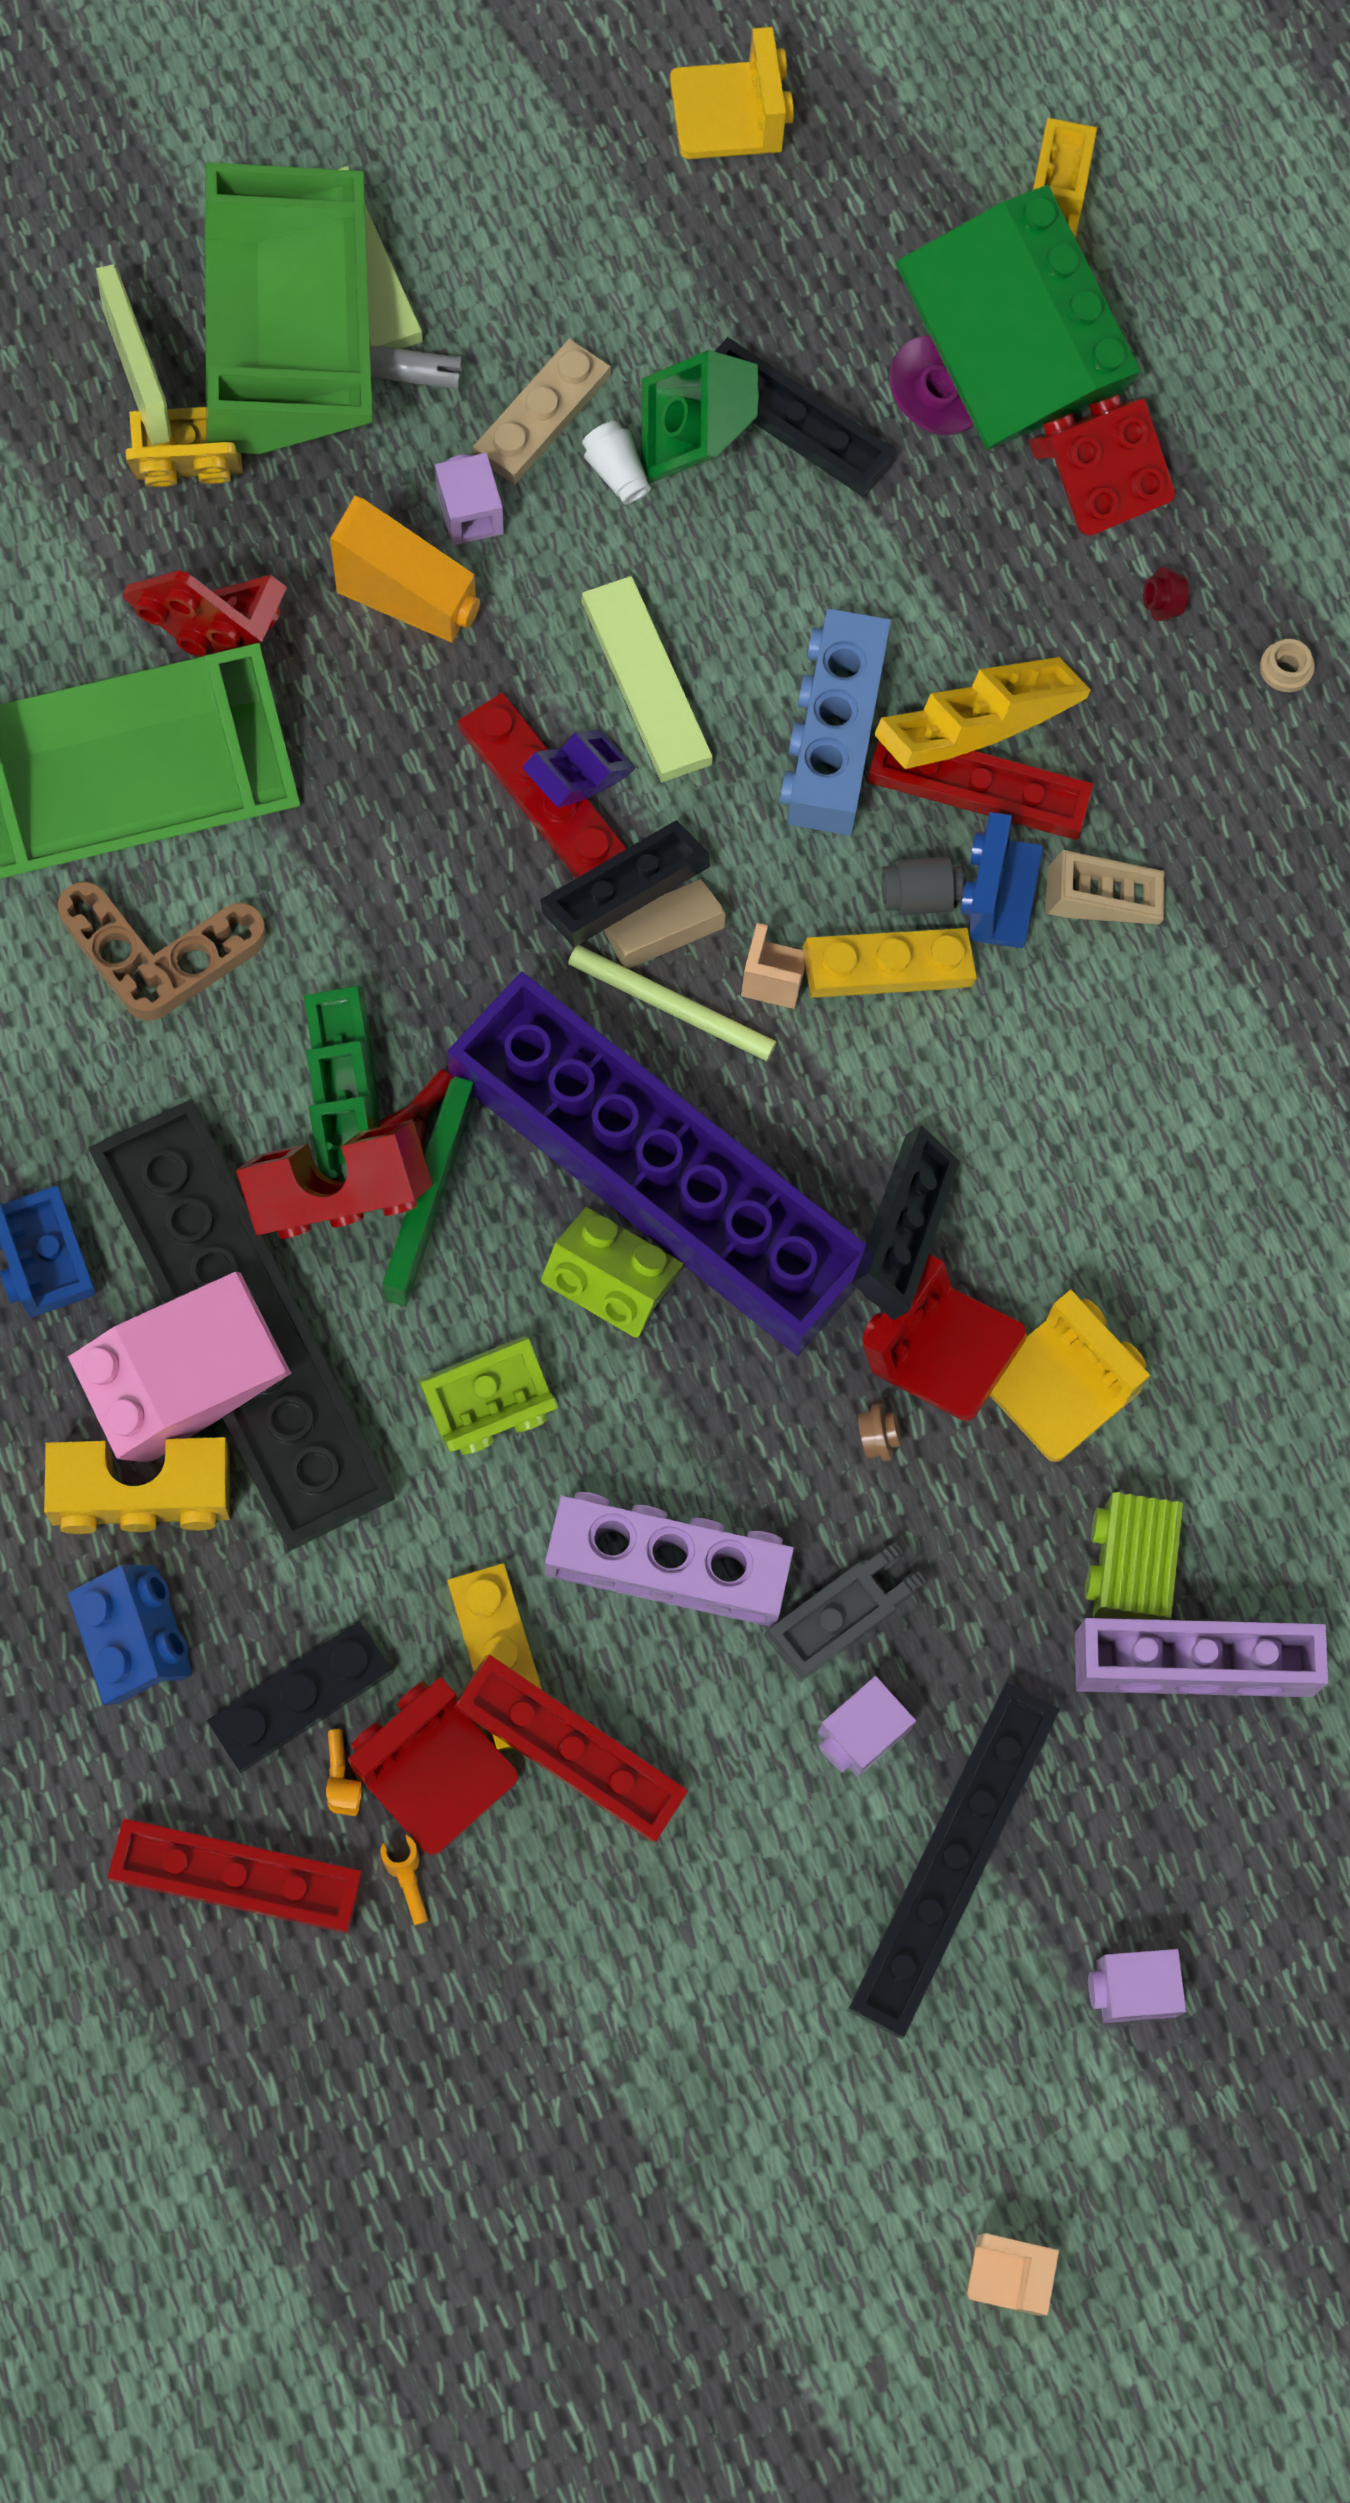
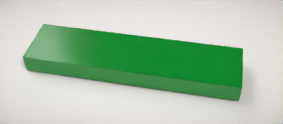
[382,1076,475,1307]

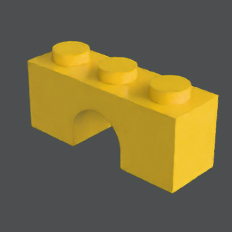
[44,1437,230,1534]

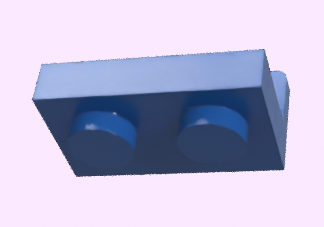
[961,812,1043,948]
[0,1185,96,1318]
[67,1565,192,1705]

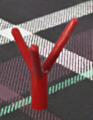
[379,1070,454,1151]

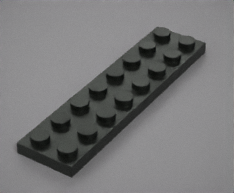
[88,1099,395,1552]

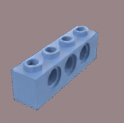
[780,608,891,836]

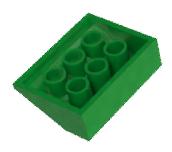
[895,184,1141,451]

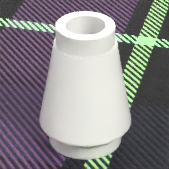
[582,421,651,505]

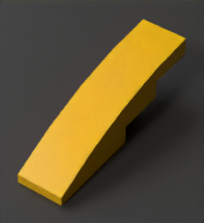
[1032,118,1097,239]
[874,657,1091,769]

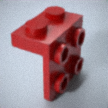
[1028,393,1175,535]
[122,570,287,657]
[862,1254,1027,1421]
[348,1677,518,1855]

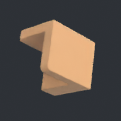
[741,923,806,1009]
[967,2233,1059,2316]

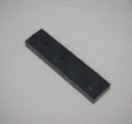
[714,336,896,498]
[852,1125,960,1320]

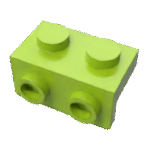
[541,1207,684,1338]
[418,1336,559,1455]

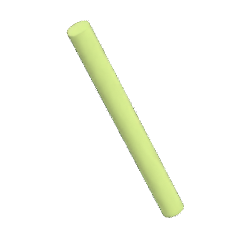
[568,945,777,1062]

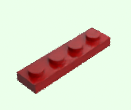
[458,692,626,878]
[867,740,1094,840]
[452,1654,688,1842]
[107,1818,363,1934]

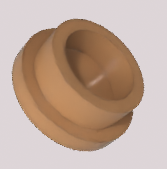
[858,1403,902,1462]

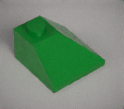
[641,350,759,483]

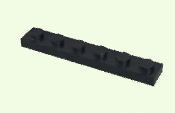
[847,1682,1060,2039]

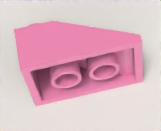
[68,1272,291,1463]

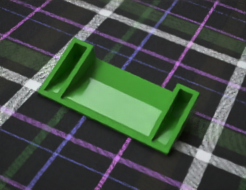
[204,162,372,454]
[0,643,300,879]

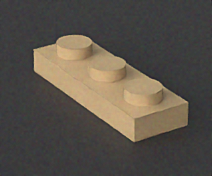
[473,339,611,485]

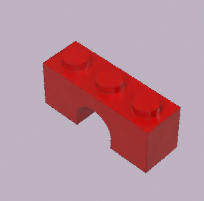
[236,1120,433,1239]

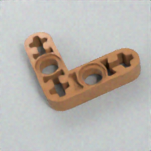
[58,882,266,1021]

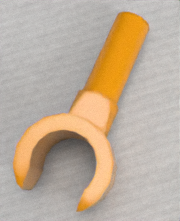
[326,1729,363,1816]
[380,1835,429,1926]

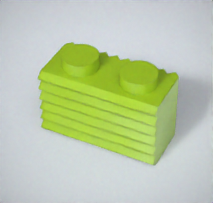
[1085,1492,1183,1620]

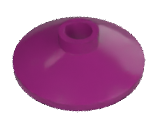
[889,336,974,435]

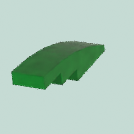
[303,986,382,1213]

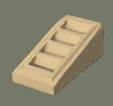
[1045,850,1164,925]

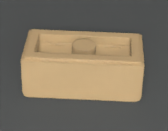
[604,879,726,969]

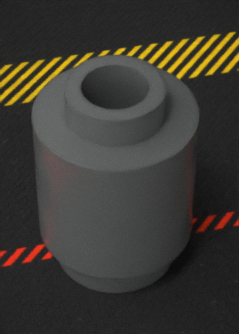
[881,856,964,915]

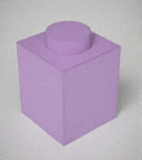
[435,453,504,545]
[818,1676,916,1778]
[1088,1949,1186,2023]

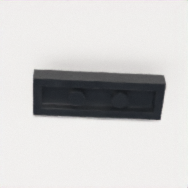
[541,820,710,947]
[207,1621,393,1774]

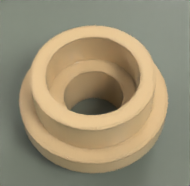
[1260,639,1315,692]

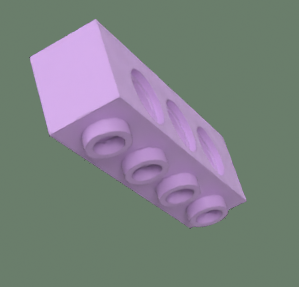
[545,1492,794,1627]
[1075,1618,1328,1697]

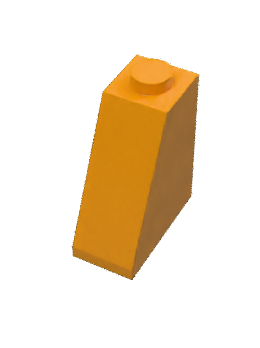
[330,495,480,643]

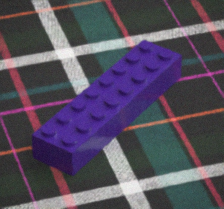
[447,971,866,1357]

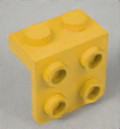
[670,27,793,159]
[125,407,243,487]
[989,1289,1150,1462]

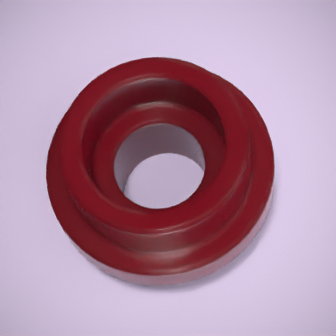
[1143,567,1189,622]

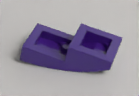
[522,729,635,807]

